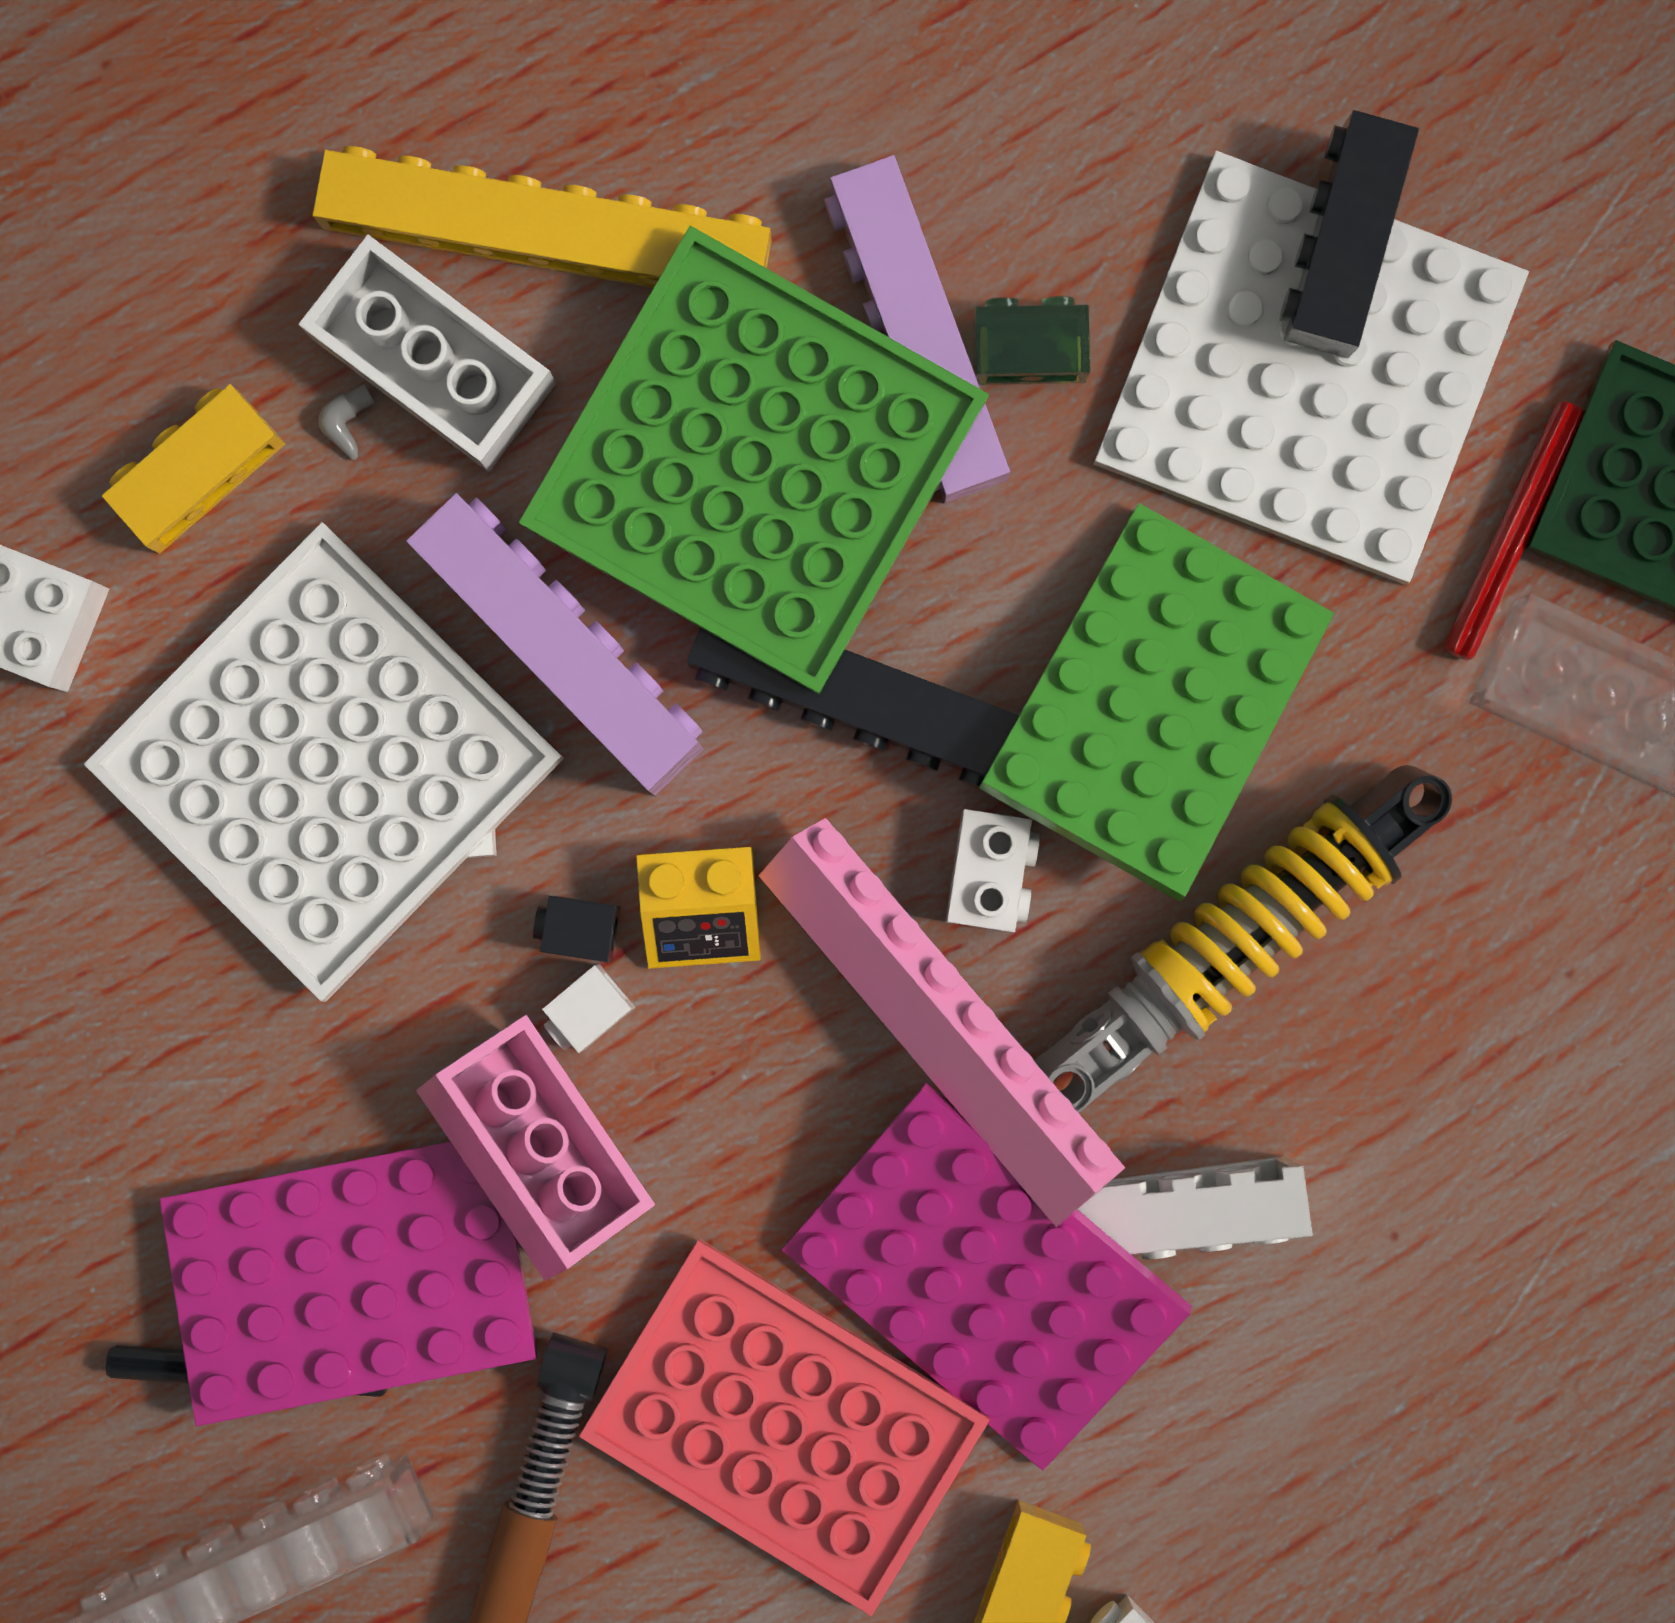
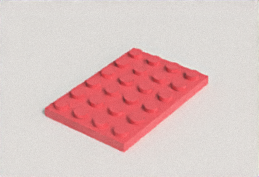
[579,1238,990,1617]

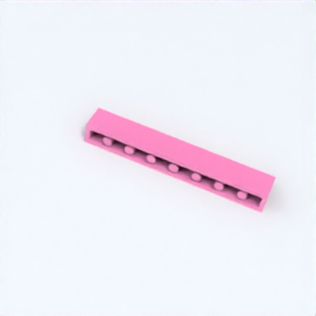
[759,818,1125,1227]

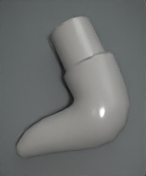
[318,384,375,460]

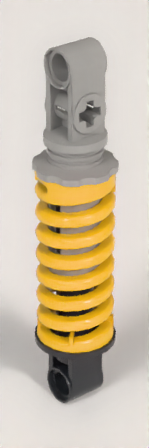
[1034,765,1452,1113]

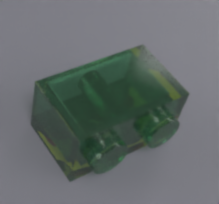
[973,296,1090,385]

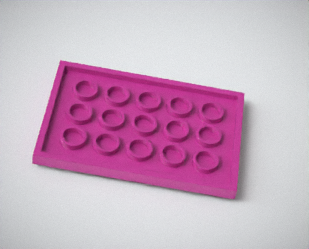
[782,1082,1192,1471]
[160,1142,538,1427]

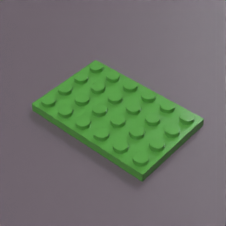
[979,503,1335,902]

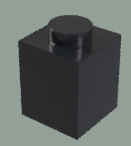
[533,895,621,963]

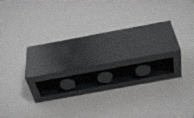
[1279,110,1419,358]

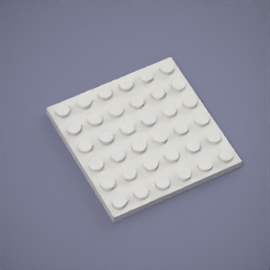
[1093,151,1529,585]
[84,522,564,1002]

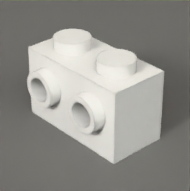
[945,809,1040,932]

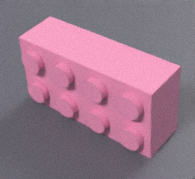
[416,1015,655,1280]

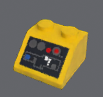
[636,847,761,969]

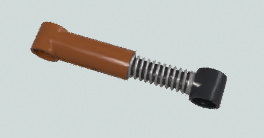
[469,1332,608,1623]

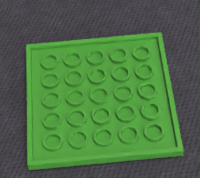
[519,225,989,695]

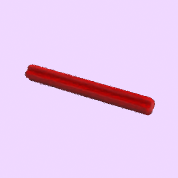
[1444,401,1584,661]

